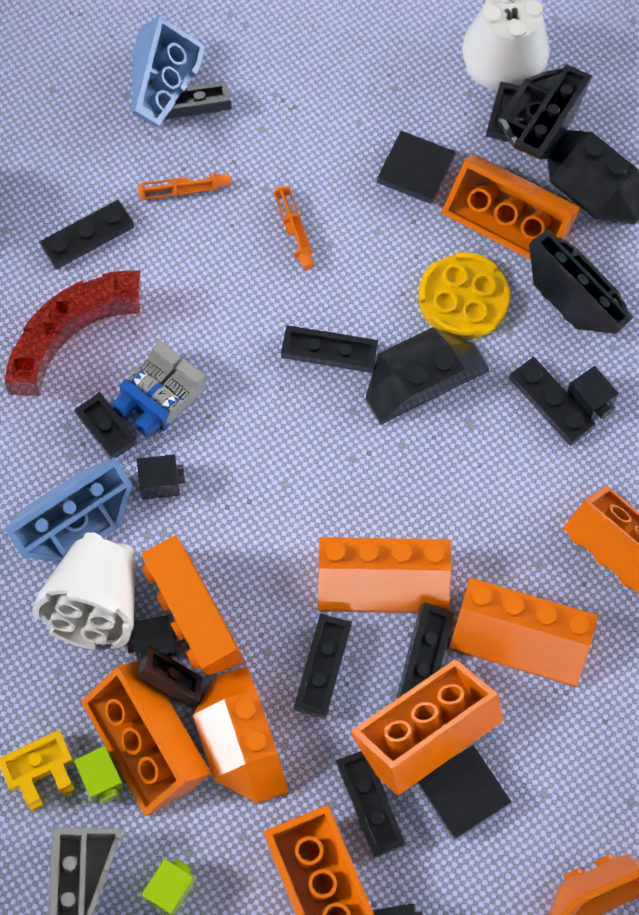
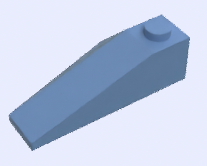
[132,16,206,128]

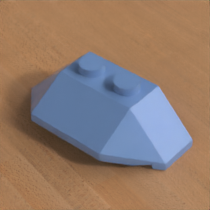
[4,457,133,563]

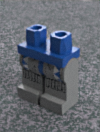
[112,340,206,437]

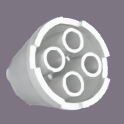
[462,0,550,91]
[32,532,136,650]

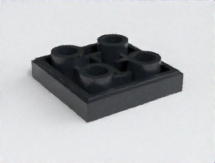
[377,130,456,205]
[416,745,512,841]

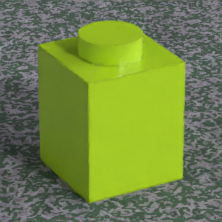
[74,746,125,804]
[141,858,196,915]

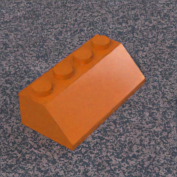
[441,154,581,260]
[562,485,639,594]
[141,535,247,675]
[318,537,451,613]
[449,577,599,687]
[350,659,503,796]
[80,660,211,817]
[263,804,374,915]

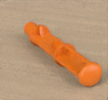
[138,172,231,200]
[273,185,314,271]

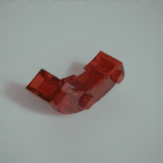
[4,270,142,396]

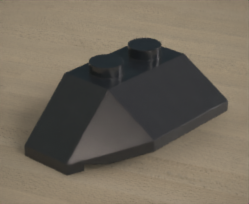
[498,64,592,160]
[547,130,639,224]
[529,229,633,334]
[365,327,489,425]

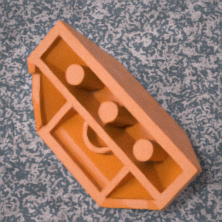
[193,666,289,804]
[548,853,639,915]

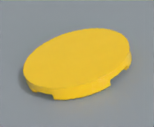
[418,252,511,340]

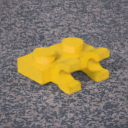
[0,730,75,812]

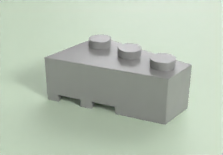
[48,827,124,915]

